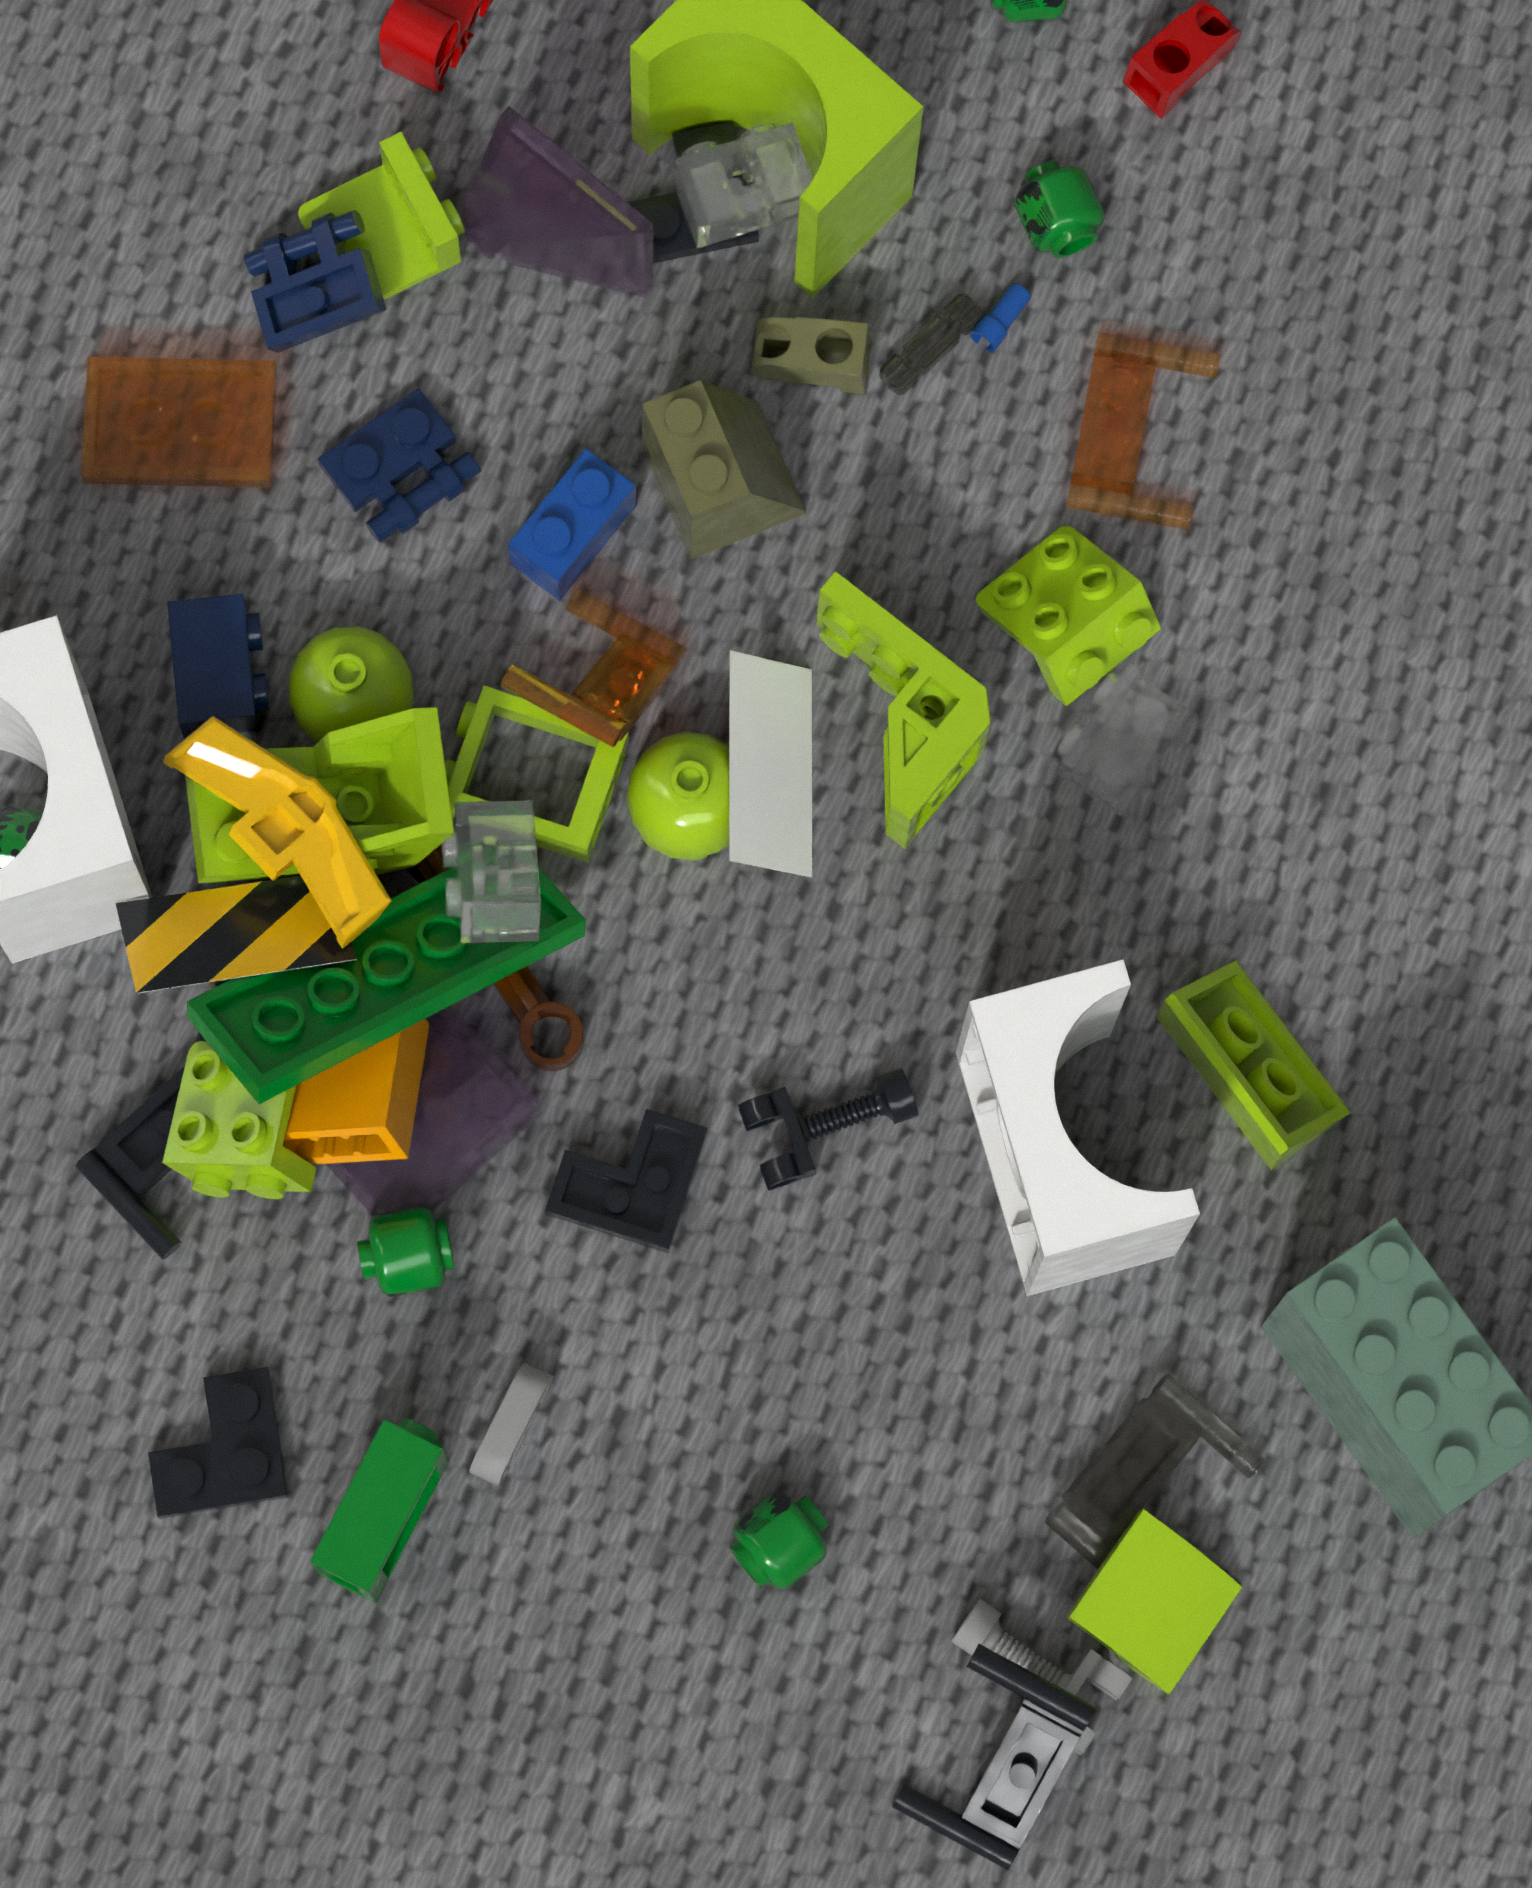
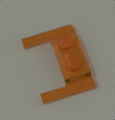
[1066,332,1220,530]
[501,589,688,747]

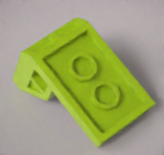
[816,571,990,849]
[185,707,454,883]

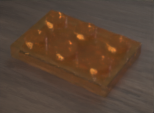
[81,357,277,488]

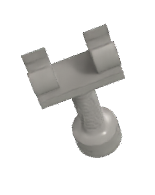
[951,1598,1132,1755]

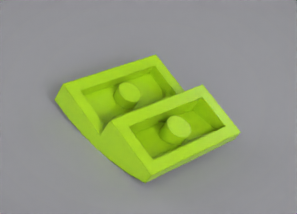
[1065,1509,1242,1695]

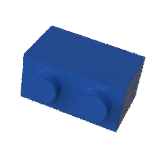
[508,448,636,601]

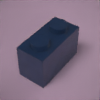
[167,594,269,738]

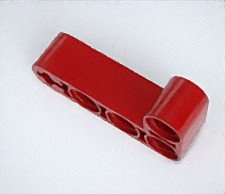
[378,0,493,94]

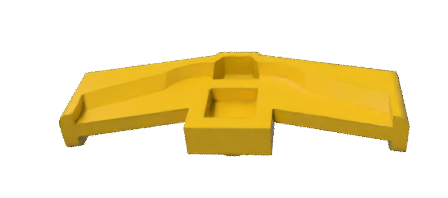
[163,716,392,949]

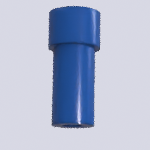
[970,283,1031,352]

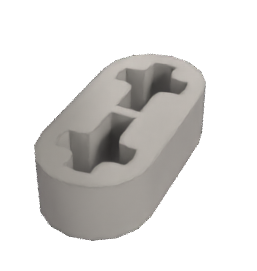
[469,1362,554,1487]

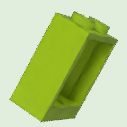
[445,685,629,863]

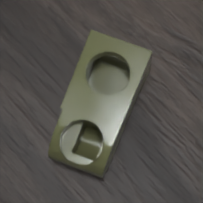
[751,316,872,395]

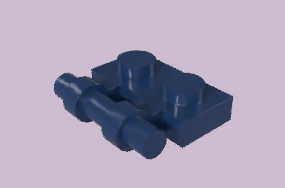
[244,210,387,353]
[317,388,481,543]

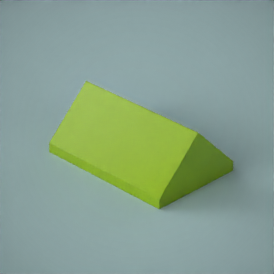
[1157,961,1351,1170]

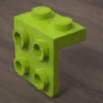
[298,132,465,300]
[976,526,1161,707]
[162,1041,317,1199]

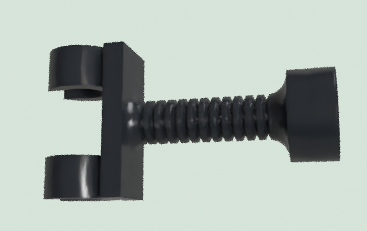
[738,1068,919,1191]

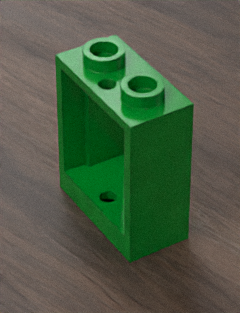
[310,1417,448,1603]

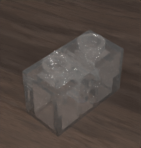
[673,122,813,248]
[442,800,541,943]

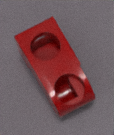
[1123,0,1242,119]

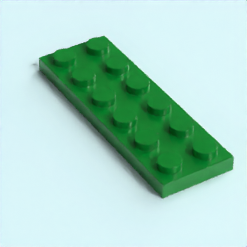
[187,837,586,1104]

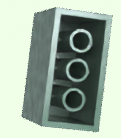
[1261,1217,1532,1539]

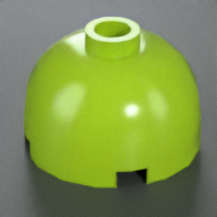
[288,626,414,744]
[626,731,729,861]

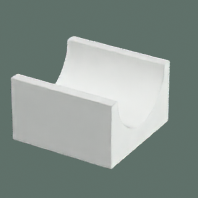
[0,615,152,964]
[956,960,1200,1296]

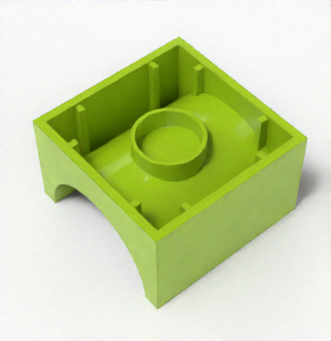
[630,0,923,299]

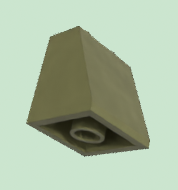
[642,380,806,559]

